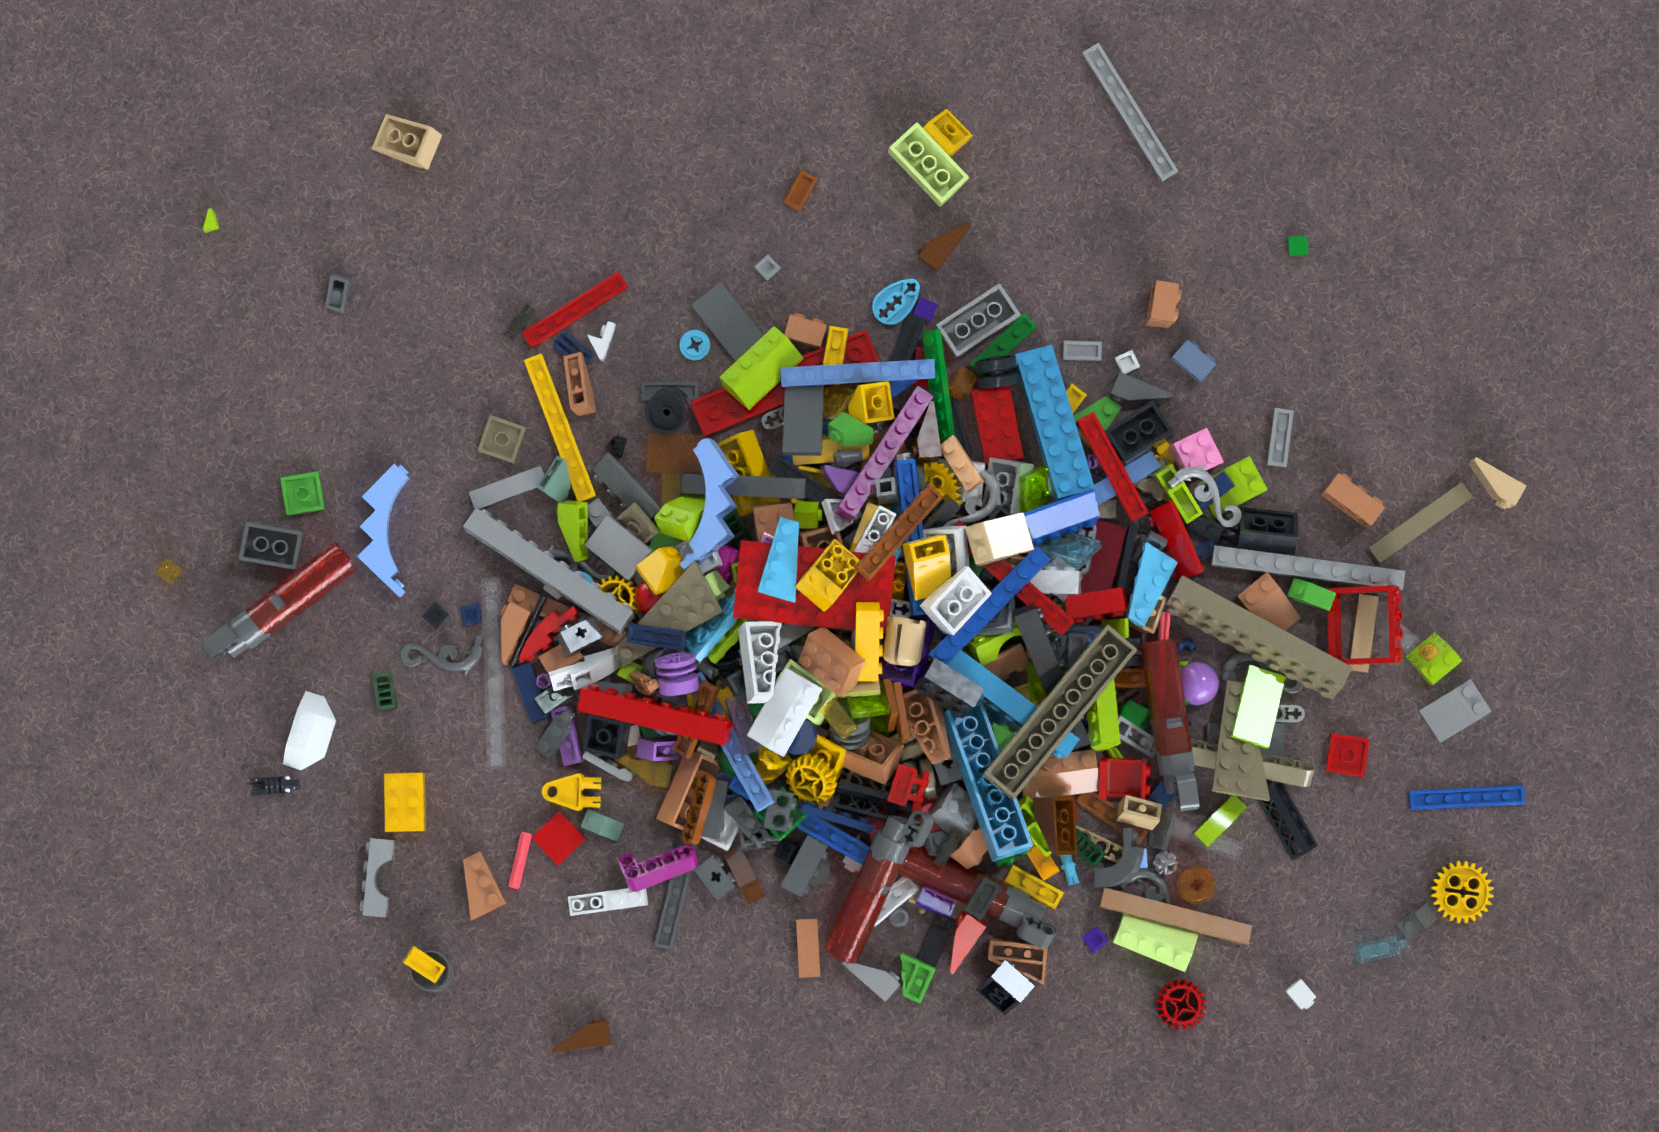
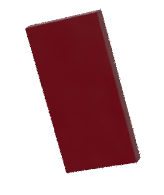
[1077,520,1127,594]

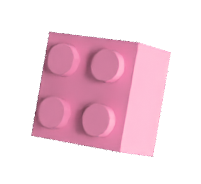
[1168,428,1224,481]

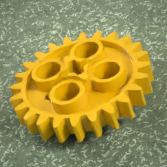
[917,462,964,517]
[1430,861,1494,923]

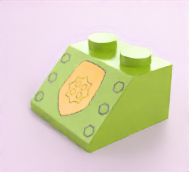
[1405,632,1462,686]

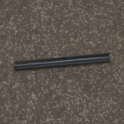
[509,595,547,667]

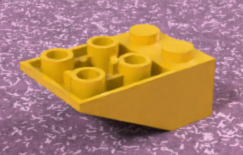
[902,535,951,601]
[795,539,860,612]

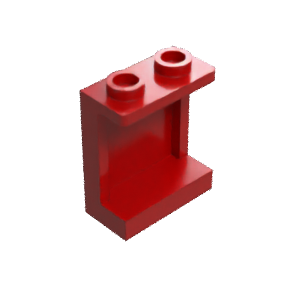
[1099,757,1151,800]

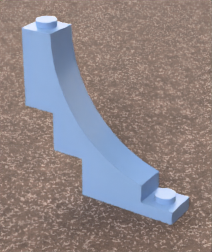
[680,438,739,570]
[357,464,410,598]

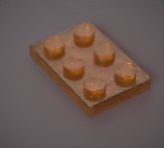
[647,434,705,474]

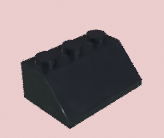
[1237,507,1298,555]

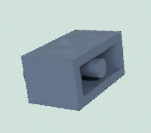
[1171,340,1216,383]

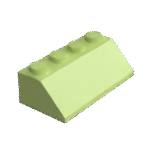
[888,123,969,207]
[1112,913,1199,972]

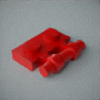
[887,763,930,810]

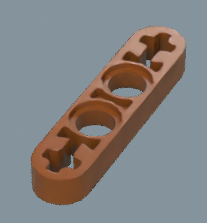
[682,772,716,846]

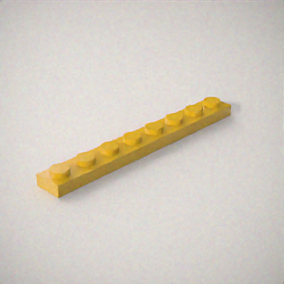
[524,353,596,502]

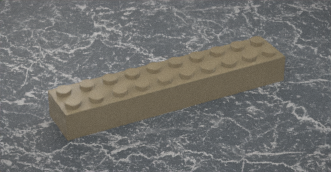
[1163,576,1353,699]
[982,625,1138,800]

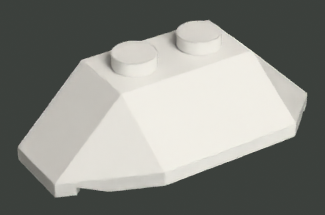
[283,691,336,770]

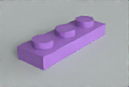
[551,705,584,766]

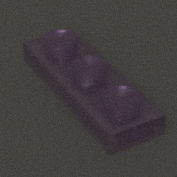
[724,693,763,755]

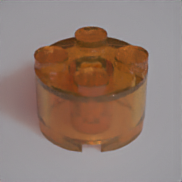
[1175,866,1216,904]

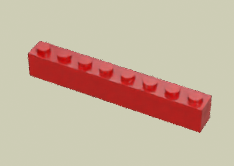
[577,684,733,745]

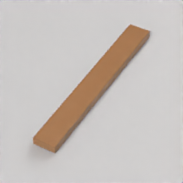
[1099,887,1252,945]

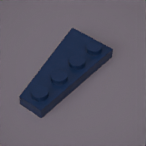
[796,800,875,833]

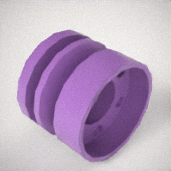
[655,653,699,696]

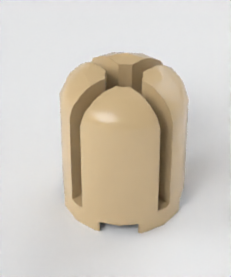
[883,616,926,667]

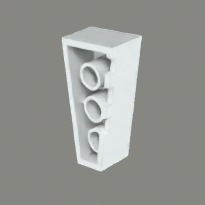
[738,621,782,704]

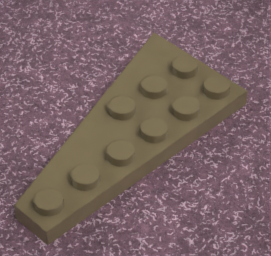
[614,560,724,666]
[1212,680,1270,801]

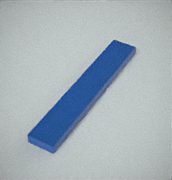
[1409,785,1525,810]

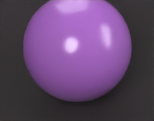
[1176,662,1219,705]

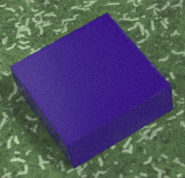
[913,297,938,323]
[1082,926,1108,953]

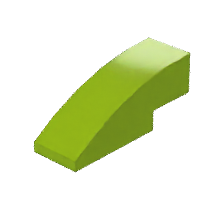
[1153,464,1203,524]
[1018,795,1052,857]
[1193,795,1247,847]

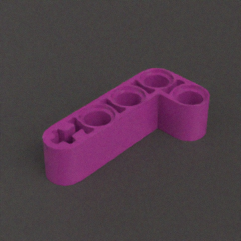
[618,845,699,892]

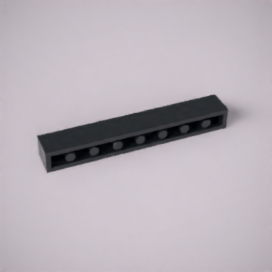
[1013,602,1090,751]

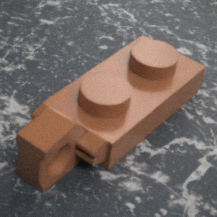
[629,670,660,696]

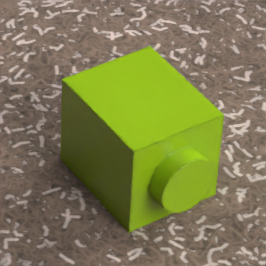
[794,502,823,529]

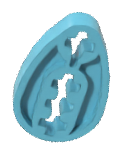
[872,279,920,326]

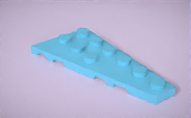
[685,588,738,662]

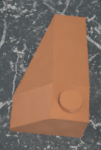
[903,689,951,765]

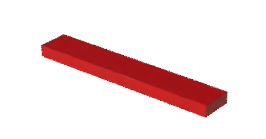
[522,272,629,349]
[1077,411,1149,522]

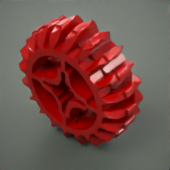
[1155,978,1207,1031]

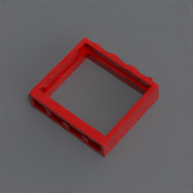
[1327,585,1403,665]

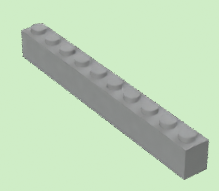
[463,508,635,635]
[1210,546,1405,591]

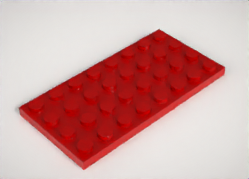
[733,540,896,633]

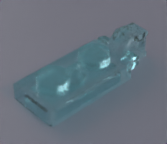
[1352,936,1408,964]

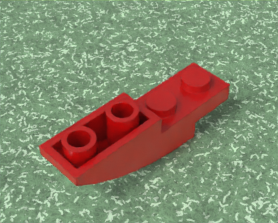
[519,605,580,663]

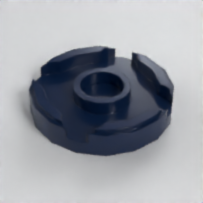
[787,718,817,755]

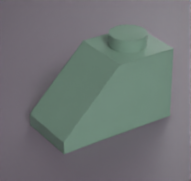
[536,456,571,503]
[581,809,624,841]

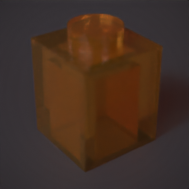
[948,366,978,400]

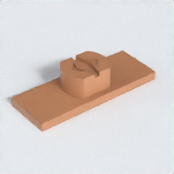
[796,919,820,978]

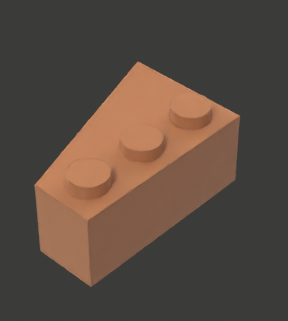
[950,820,988,869]
[987,938,1048,985]

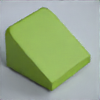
[203,208,219,233]

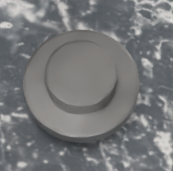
[889,908,909,927]

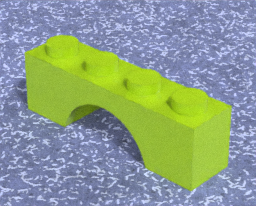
[968,618,1045,666]

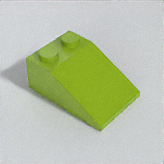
[1197,456,1268,518]
[654,493,706,542]

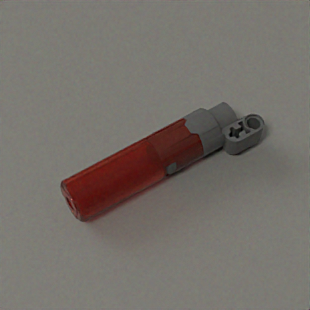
[200,542,357,662]
[1140,639,1199,812]
[824,812,934,964]
[896,845,1057,948]

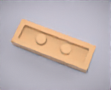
[940,435,984,493]

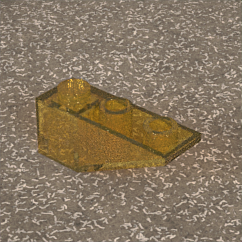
[615,754,673,788]

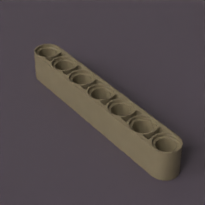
[1188,739,1315,787]

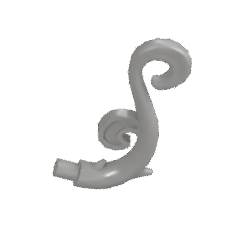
[1168,465,1241,527]
[943,469,1002,527]

